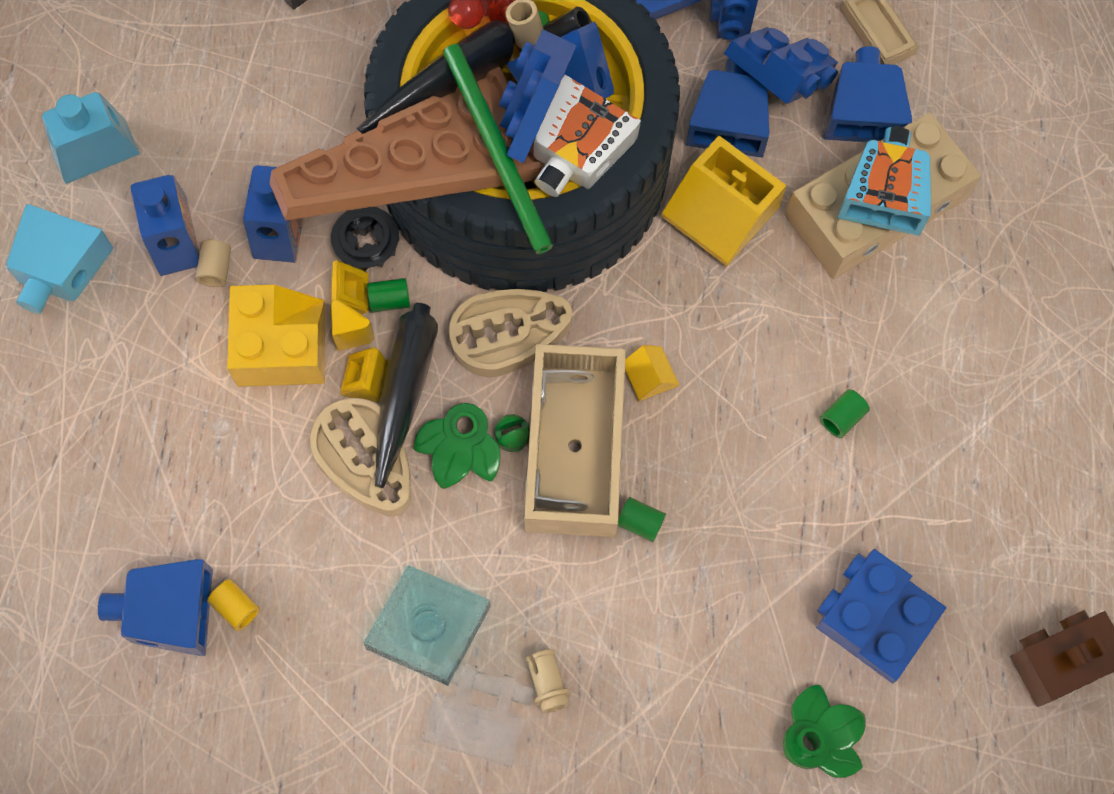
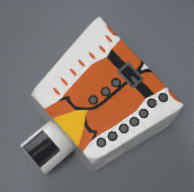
[534,75,641,197]

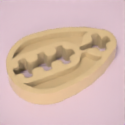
[449,289,572,377]
[310,398,411,516]

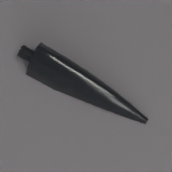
[357,20,515,134]
[375,303,438,488]

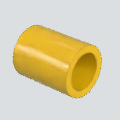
[207,579,260,631]

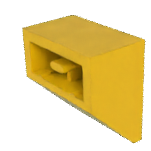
[661,136,787,266]

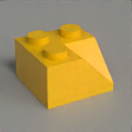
[227,284,326,387]

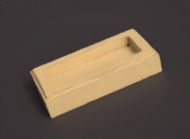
[840,0,919,65]

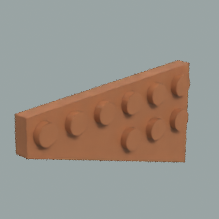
[269,66,545,221]

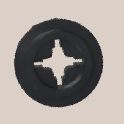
[331,207,400,272]

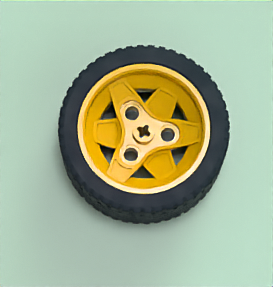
[364,0,680,292]

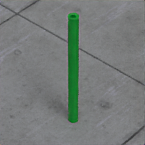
[443,44,553,254]

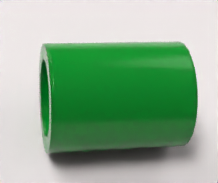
[367,278,410,313]
[820,389,870,438]
[618,497,666,542]

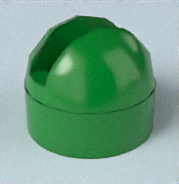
[494,414,530,452]

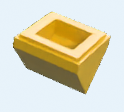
[330,260,369,315]
[331,299,375,351]
[625,345,679,402]
[340,347,387,403]

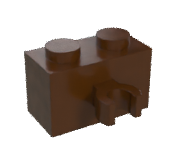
[1009,610,1114,707]

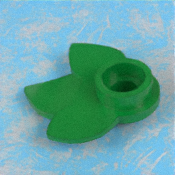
[414,403,501,489]
[783,685,866,778]

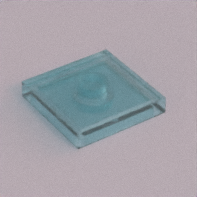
[363,565,491,686]

